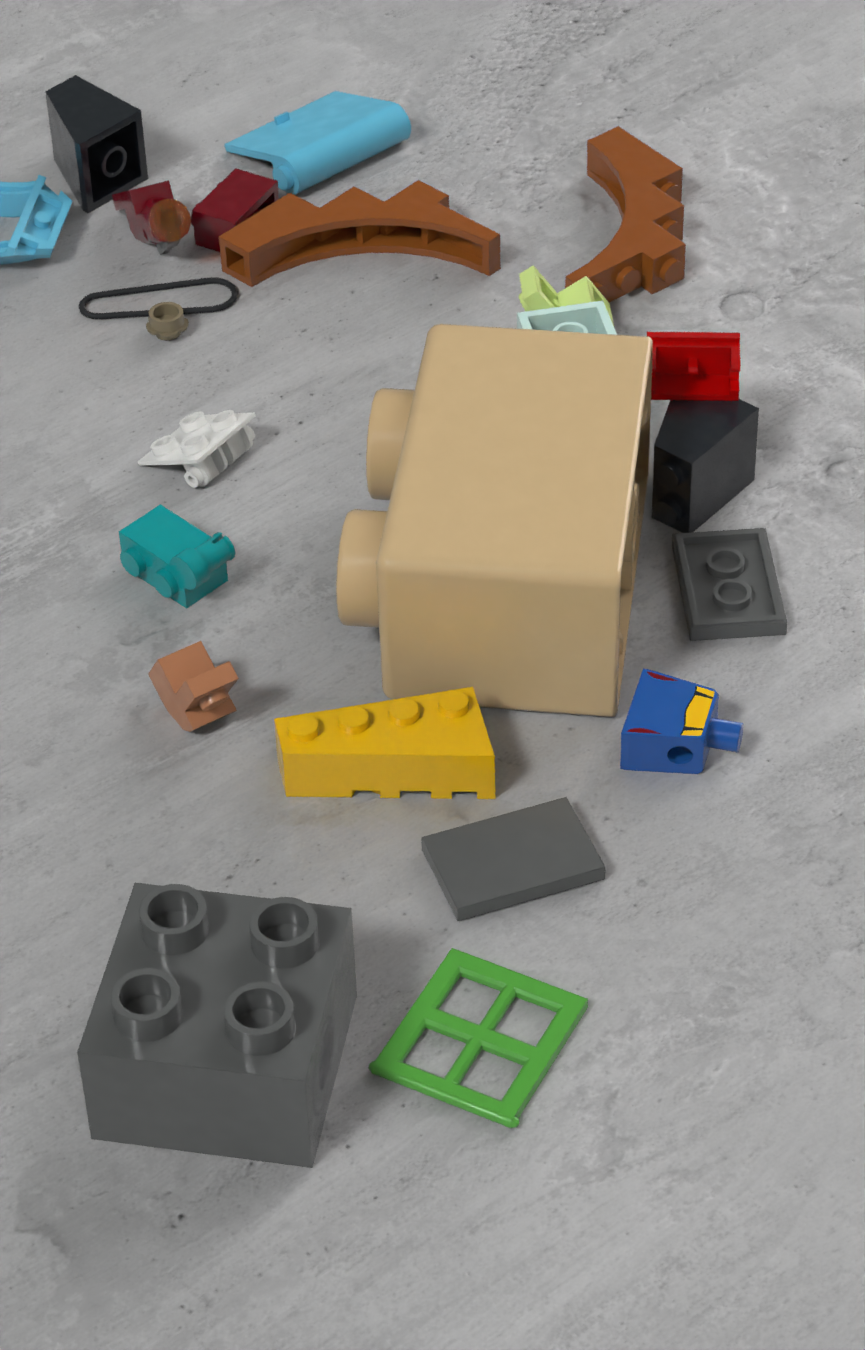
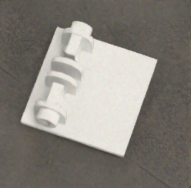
[138,410,256,488]

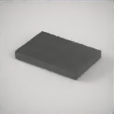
[672,528,787,641]
[421,797,605,921]

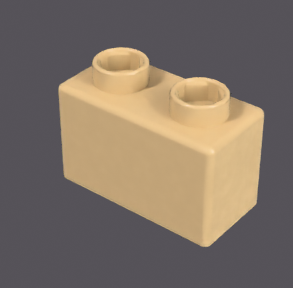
[336,324,653,717]

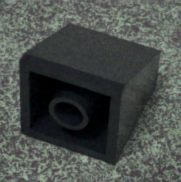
[45,75,148,213]
[652,399,759,533]

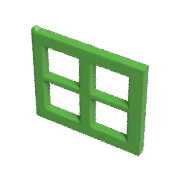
[368,948,588,1129]

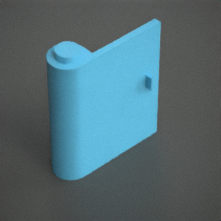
[224,91,411,195]

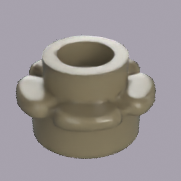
[146,302,189,341]

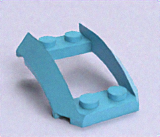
[0,175,72,265]

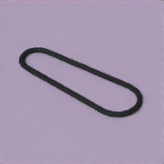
[78,277,238,319]

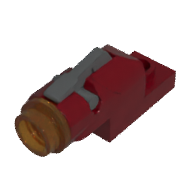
[112,180,191,255]

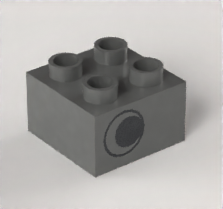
[77,883,357,1168]

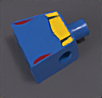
[620,668,744,774]

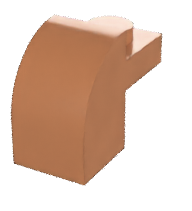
[148,641,239,732]

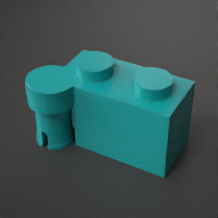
[119,504,236,609]

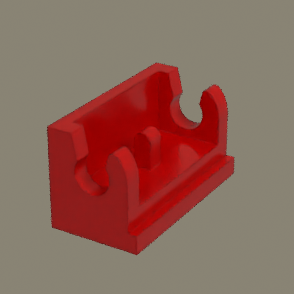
[647,332,741,401]

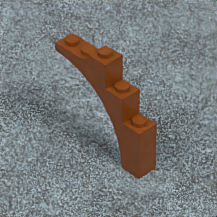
[565,126,686,303]
[219,180,501,287]

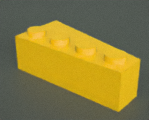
[274,687,496,799]

